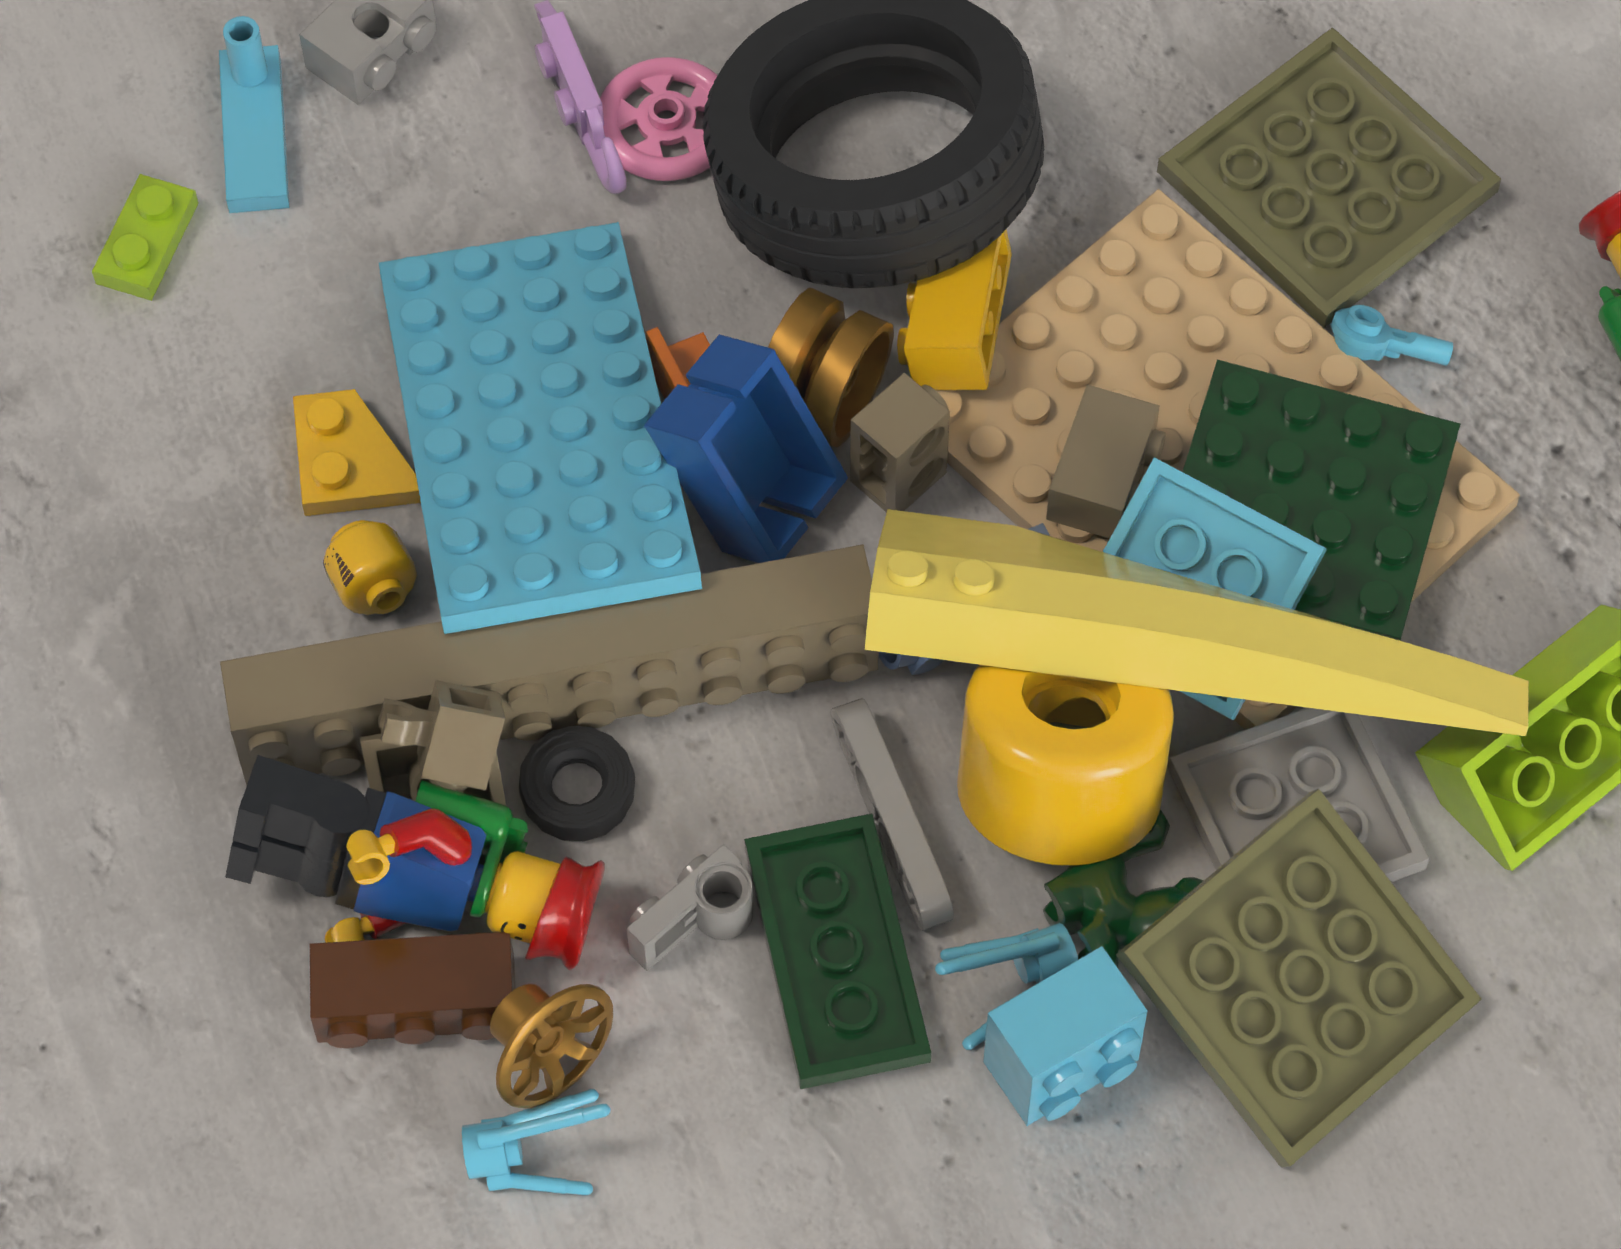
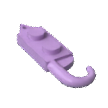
[534,0,627,194]

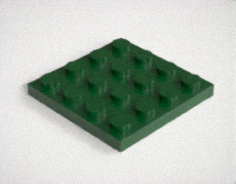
[1182,359,1461,641]

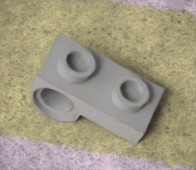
[626,844,753,971]

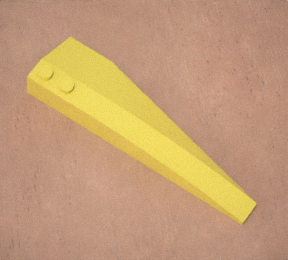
[865,509,1529,736]

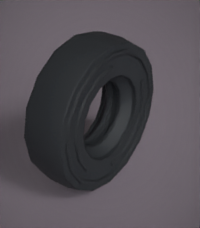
[518,726,635,842]

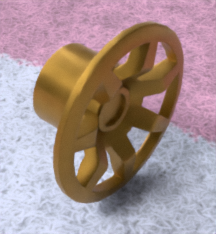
[490,984,613,1108]

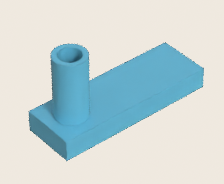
[219,16,289,213]

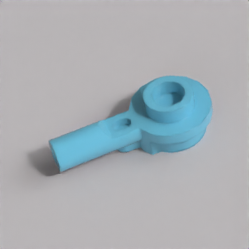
[1331,305,1453,366]

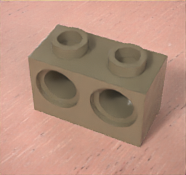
[850,373,950,513]

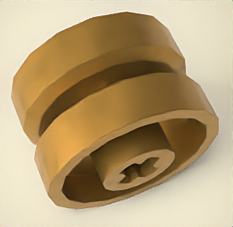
[768,287,894,448]

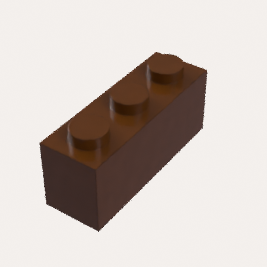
[310,932,515,1049]

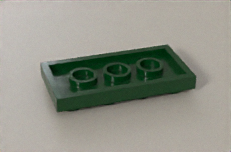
[744,813,931,1089]

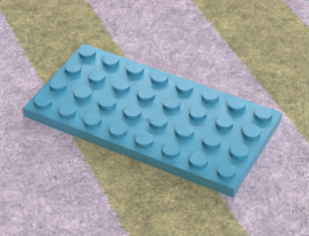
[379,222,702,634]

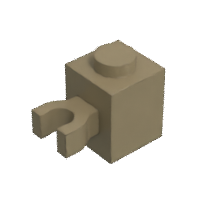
[378,680,505,791]

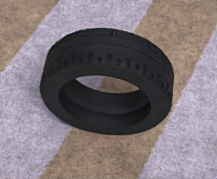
[702,0,1045,289]

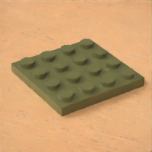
[1157,27,1501,328]
[1116,789,1482,1168]

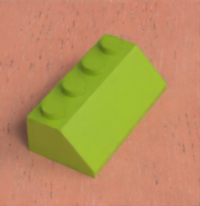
[1415,604,1621,871]

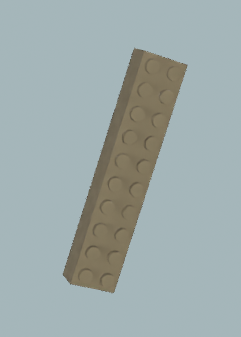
[220,544,879,786]

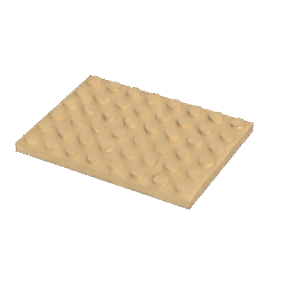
[936,189,1520,730]

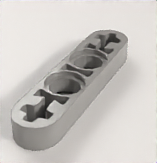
[831,698,954,931]

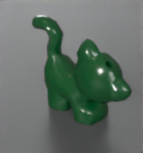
[1043,809,1204,968]

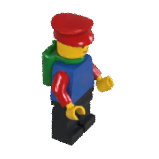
[225,755,605,970]

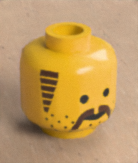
[323,520,417,615]

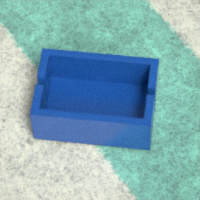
[644,334,848,563]

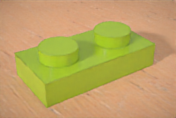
[92,174,199,301]

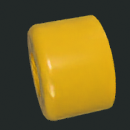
[957,665,1174,866]

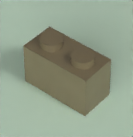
[1046,384,1166,538]

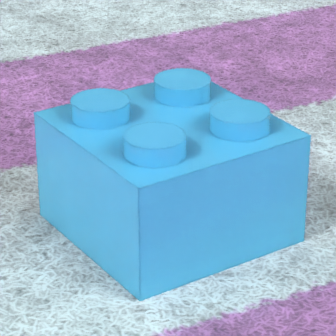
[983,946,1148,1126]

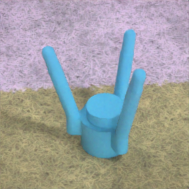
[935,923,1078,1050]
[462,1089,611,1195]

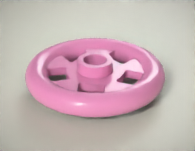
[600,57,717,181]

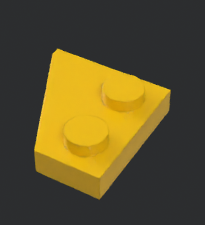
[293,389,421,516]

